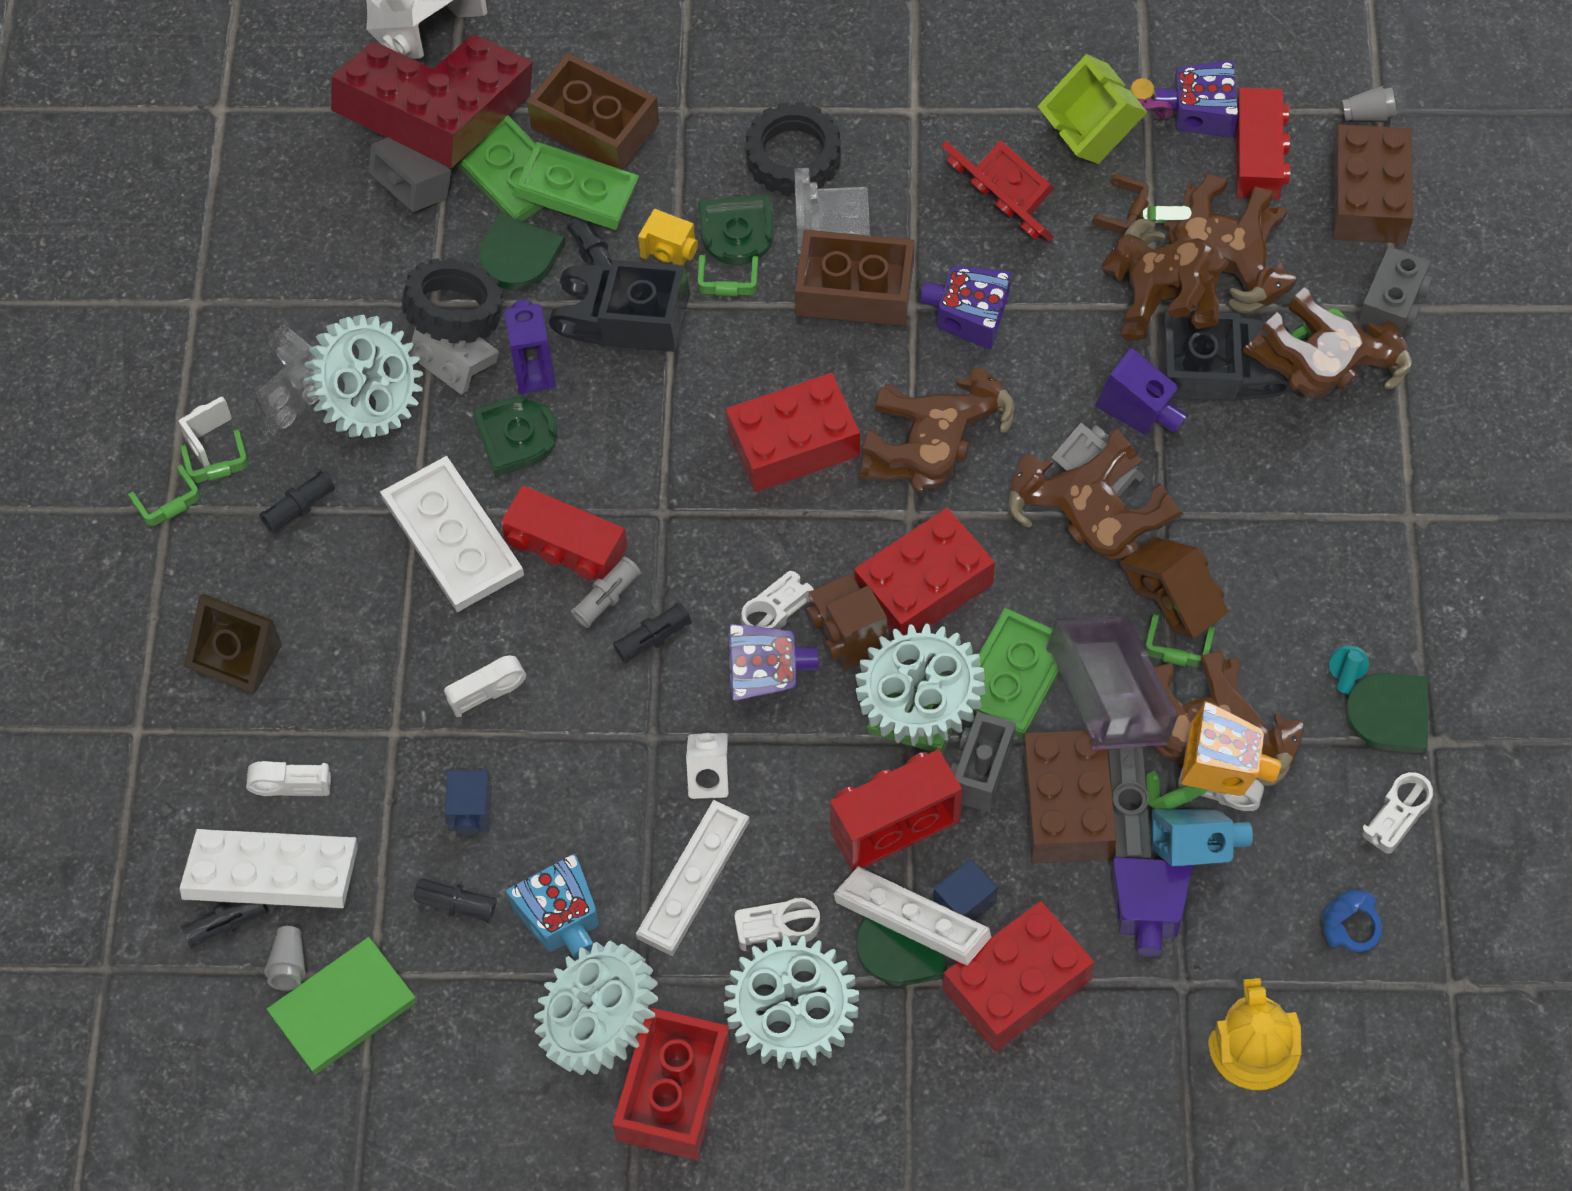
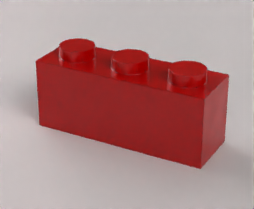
[1236,88,1290,199]
[501,485,628,580]

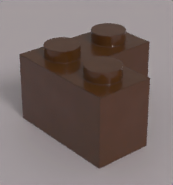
[1120,537,1229,639]
[806,573,887,672]

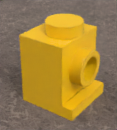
[638,209,698,265]

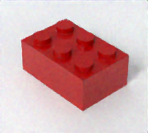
[726,373,860,493]
[854,508,995,637]
[830,749,962,872]
[943,901,1094,1052]
[613,1007,730,1161]

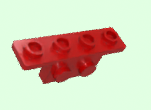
[941,140,1054,243]

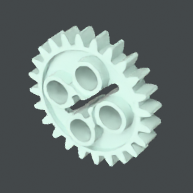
[304,315,423,438]
[856,624,986,746]
[724,935,859,1069]
[534,941,658,1075]

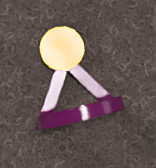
[1130,78,1173,120]

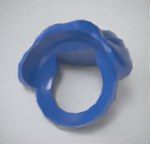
[1322,889,1382,952]

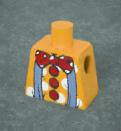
[1181,701,1281,796]

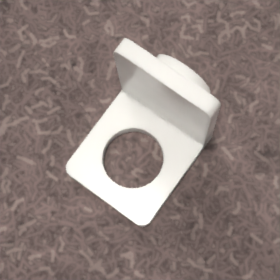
[178,397,232,468]
[686,733,729,799]

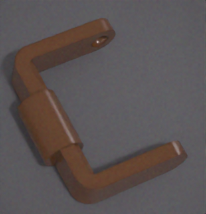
[1092,174,1149,235]

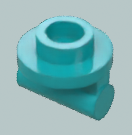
[1329,646,1369,694]

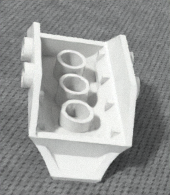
[366,0,487,59]

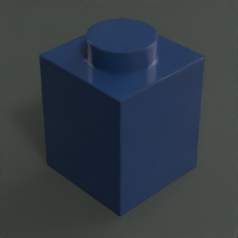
[445,770,492,835]
[933,859,998,921]

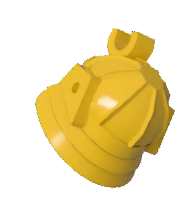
[1208,978,1301,1090]

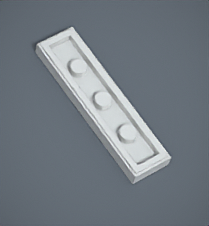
[636,800,749,956]
[833,866,991,965]

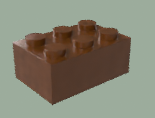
[527,52,659,170]
[1332,124,1413,244]
[795,230,915,326]
[1023,729,1116,864]

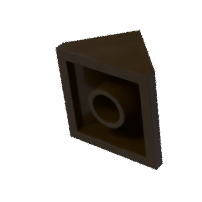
[184,594,282,693]

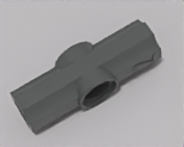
[1108,744,1151,859]

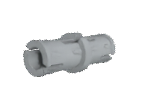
[570,557,642,628]

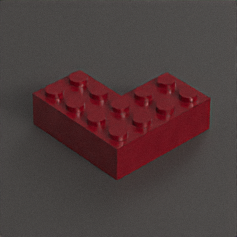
[331,34,533,168]

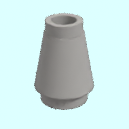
[1342,86,1396,121]
[264,926,306,991]

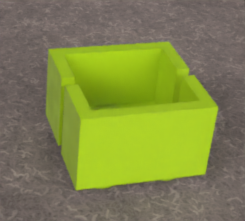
[1037,54,1148,164]

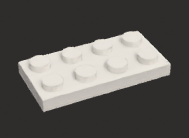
[380,456,524,612]
[180,829,358,908]

